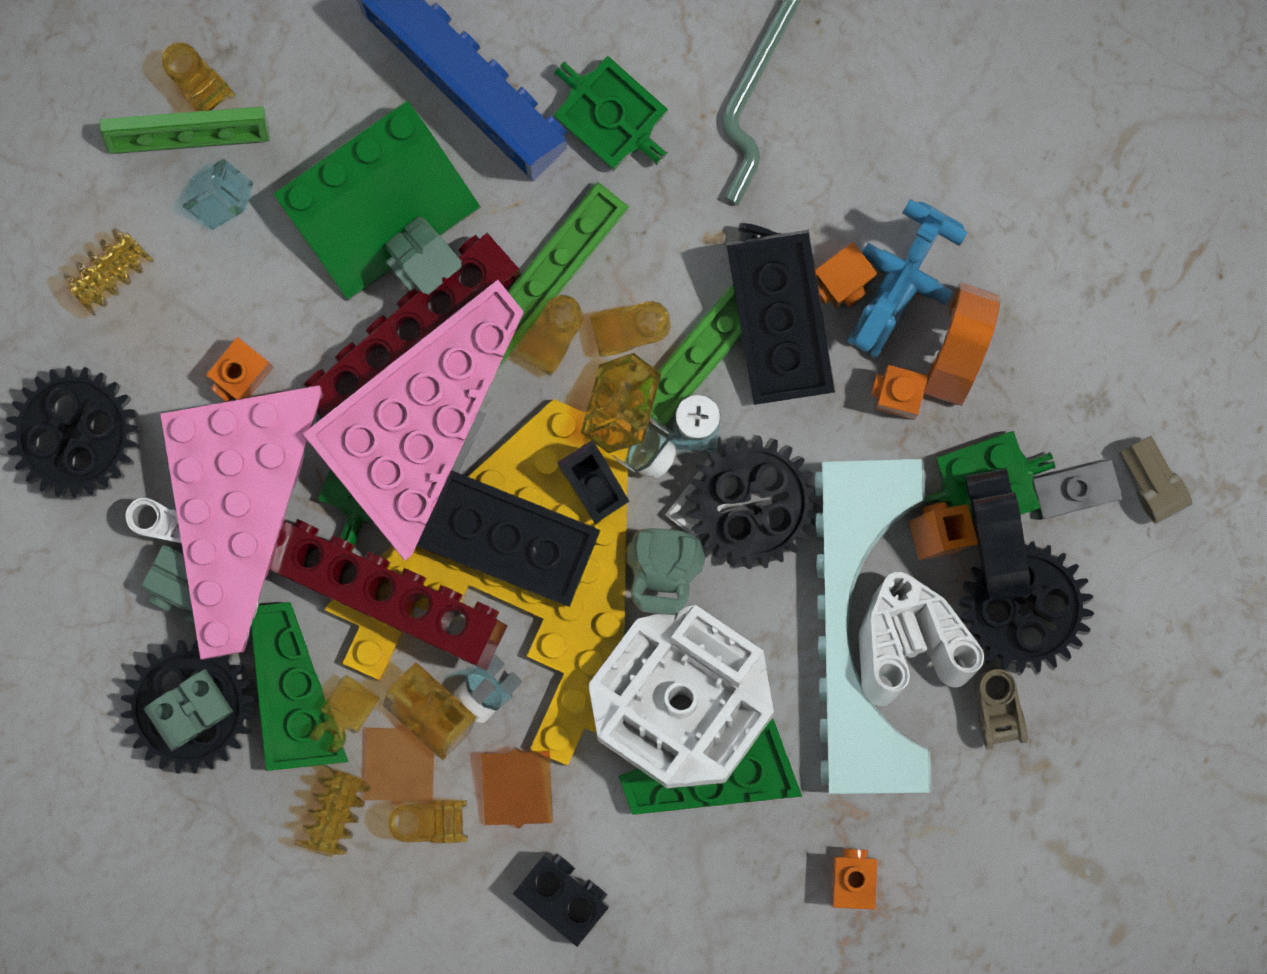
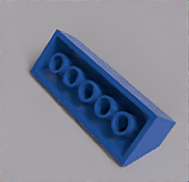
[357,0,567,181]

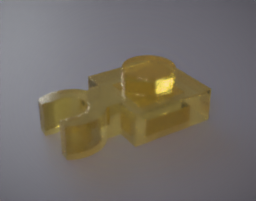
[311,675,380,753]

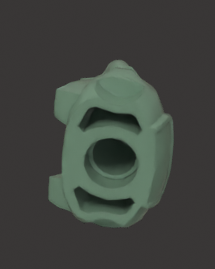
[626,528,705,615]

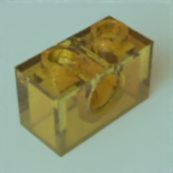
[580,353,661,454]

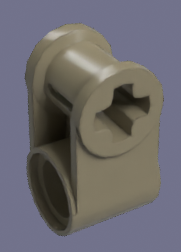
[975,668,1028,750]

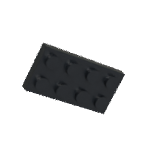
[727,229,835,405]
[417,470,601,608]

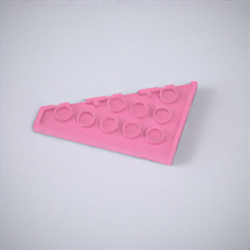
[303,280,524,561]
[160,385,323,660]

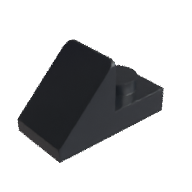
[557,440,630,524]

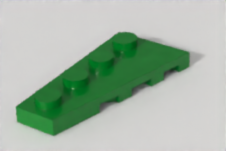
[251,602,349,771]

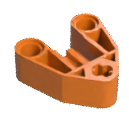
[924,282,1001,406]

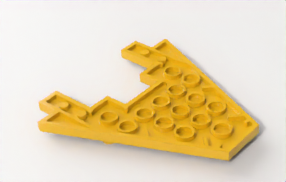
[325,399,628,766]

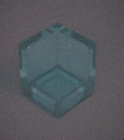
[183,158,253,230]

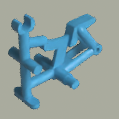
[847,199,968,359]

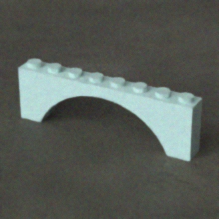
[815,459,932,794]

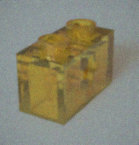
[383,662,477,761]

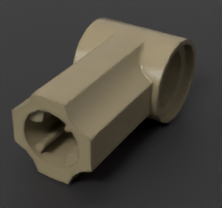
[1119,436,1192,524]

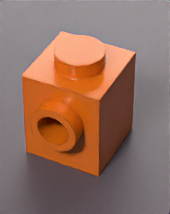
[816,242,878,309]
[206,337,274,402]
[870,365,928,420]
[909,502,978,561]
[831,848,878,910]

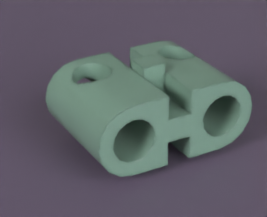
[144,669,233,751]

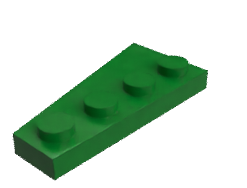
[618,719,802,815]

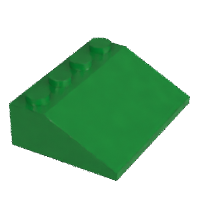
[273,100,481,301]

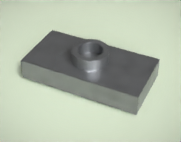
[1033,460,1123,520]

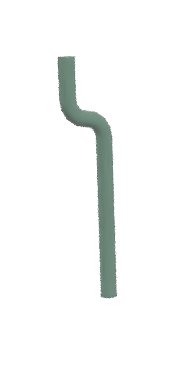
[722,0,801,206]

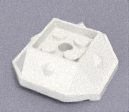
[588,605,774,788]

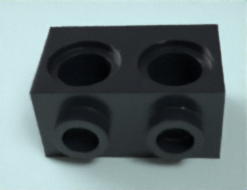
[513,853,609,947]

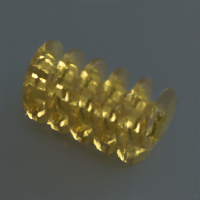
[63,228,155,316]
[295,765,371,857]

